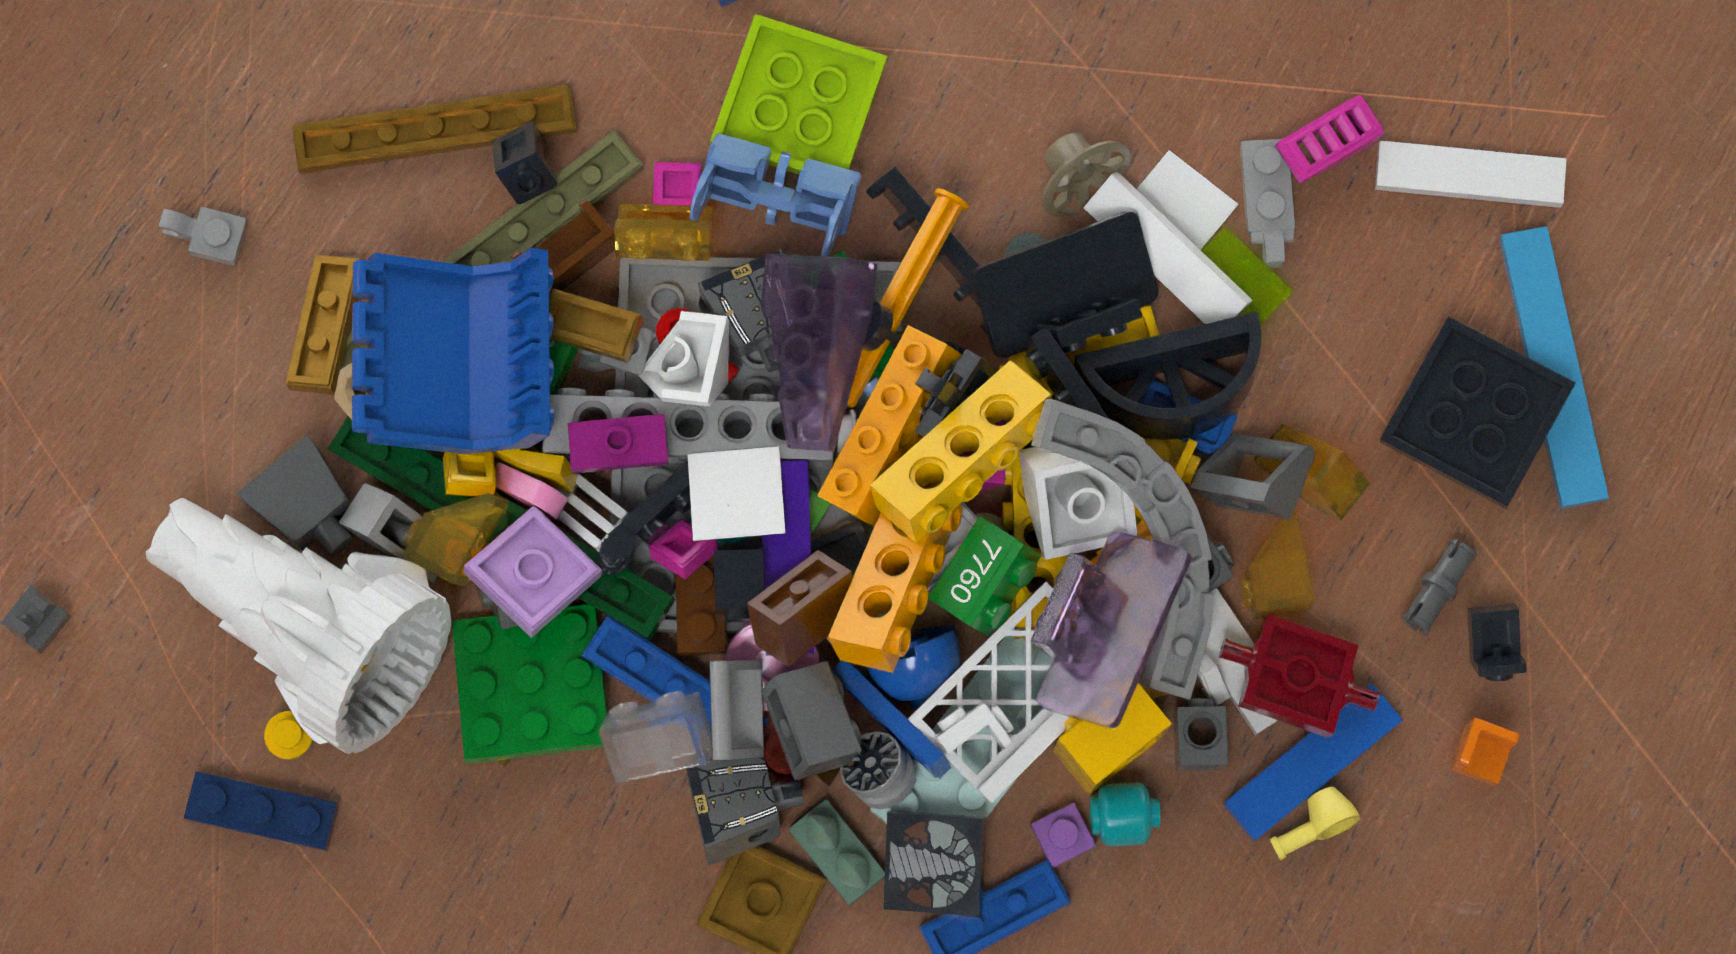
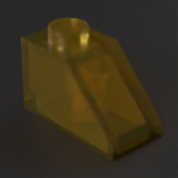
[1253,424,1370,521]
[402,493,509,586]
[1239,509,1315,620]

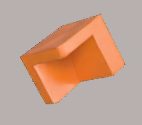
[1450,717,1520,786]

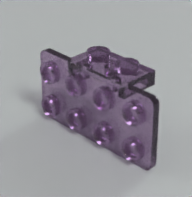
[1030,531,1192,729]

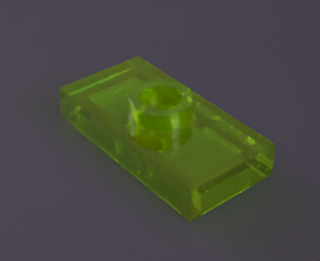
[1201,227,1293,326]

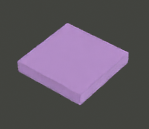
[464,506,602,638]

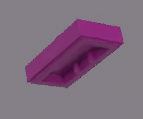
[567,414,669,474]

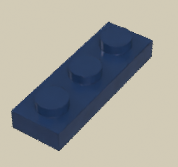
[184,771,339,852]

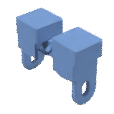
[689,134,862,259]

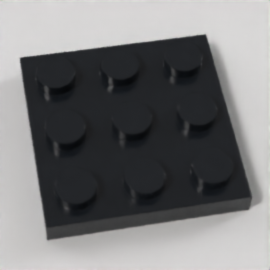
[1380,316,1576,510]

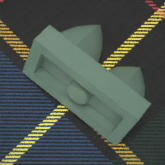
[788,799,885,906]

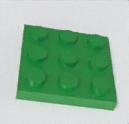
[452,604,610,765]

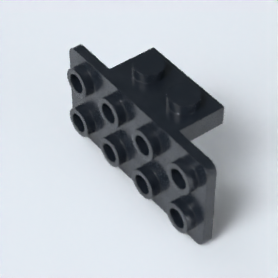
[971,212,1158,358]

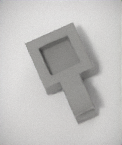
[158,207,248,267]

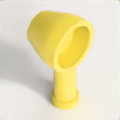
[1269,787,1360,861]

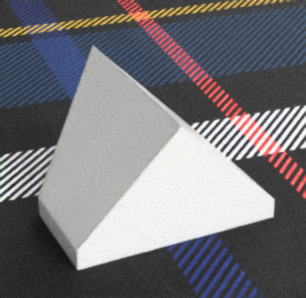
[638,311,729,407]

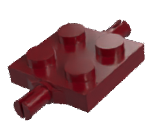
[1218,613,1380,738]

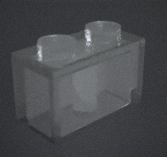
[599,691,712,784]

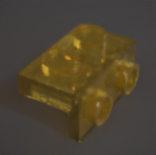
[614,204,713,261]

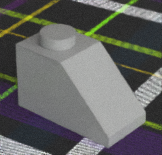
[339,483,453,583]

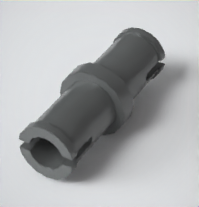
[1401,539,1477,635]

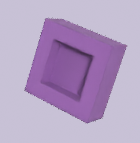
[1030,803,1096,868]

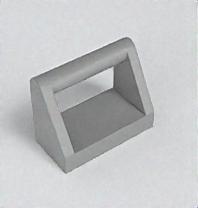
[710,660,764,760]

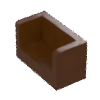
[511,198,618,299]
[747,550,853,667]

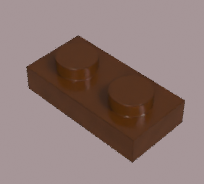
[675,556,727,656]

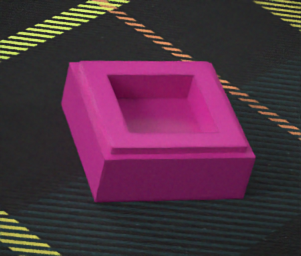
[653,162,702,213]
[648,519,718,579]

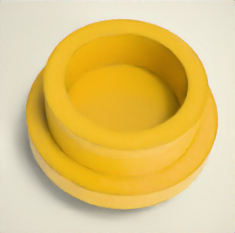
[264,711,313,760]

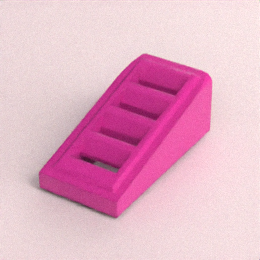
[1275,95,1384,184]

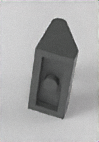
[1190,433,1315,520]

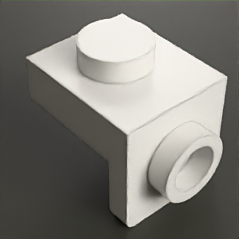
[934,703,1014,754]

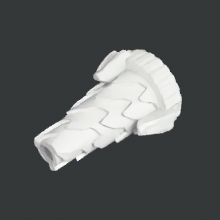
[146,498,451,754]

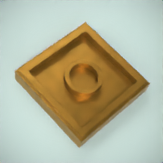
[696,846,827,954]

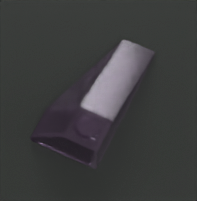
[761,254,877,452]

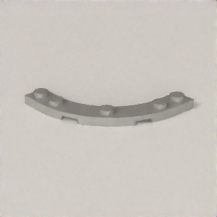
[1031,398,1214,700]

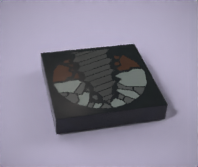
[883,810,986,916]

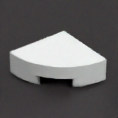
[1198,653,1230,706]

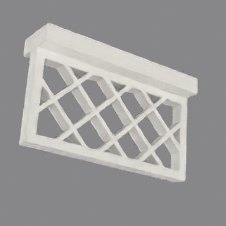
[908,582,1130,803]

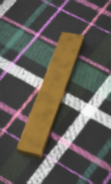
[292,84,577,174]

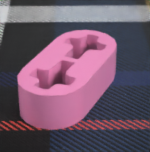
[495,463,568,521]

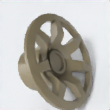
[1042,133,1131,217]

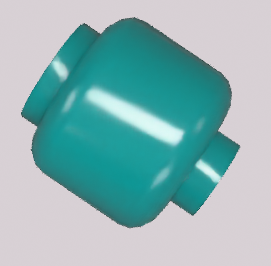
[1090,782,1160,846]

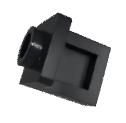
[1467,603,1527,681]

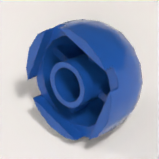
[867,625,962,708]

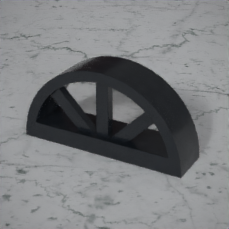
[1074,312,1261,440]

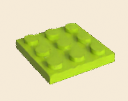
[710,14,887,175]

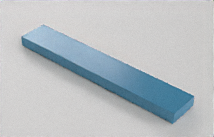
[1499,226,1609,509]

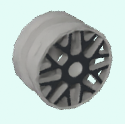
[840,731,917,810]

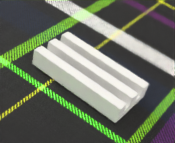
[557,473,629,554]

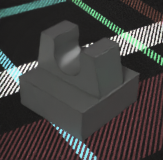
[1,585,72,654]

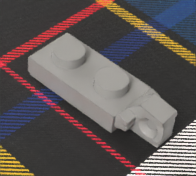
[1240,139,1295,269]

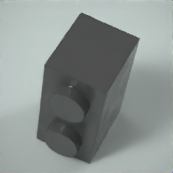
[761,661,861,780]

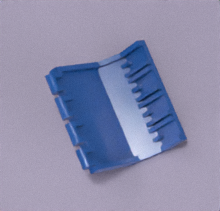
[352,248,554,454]

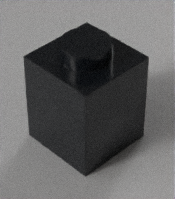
[713,549,764,622]

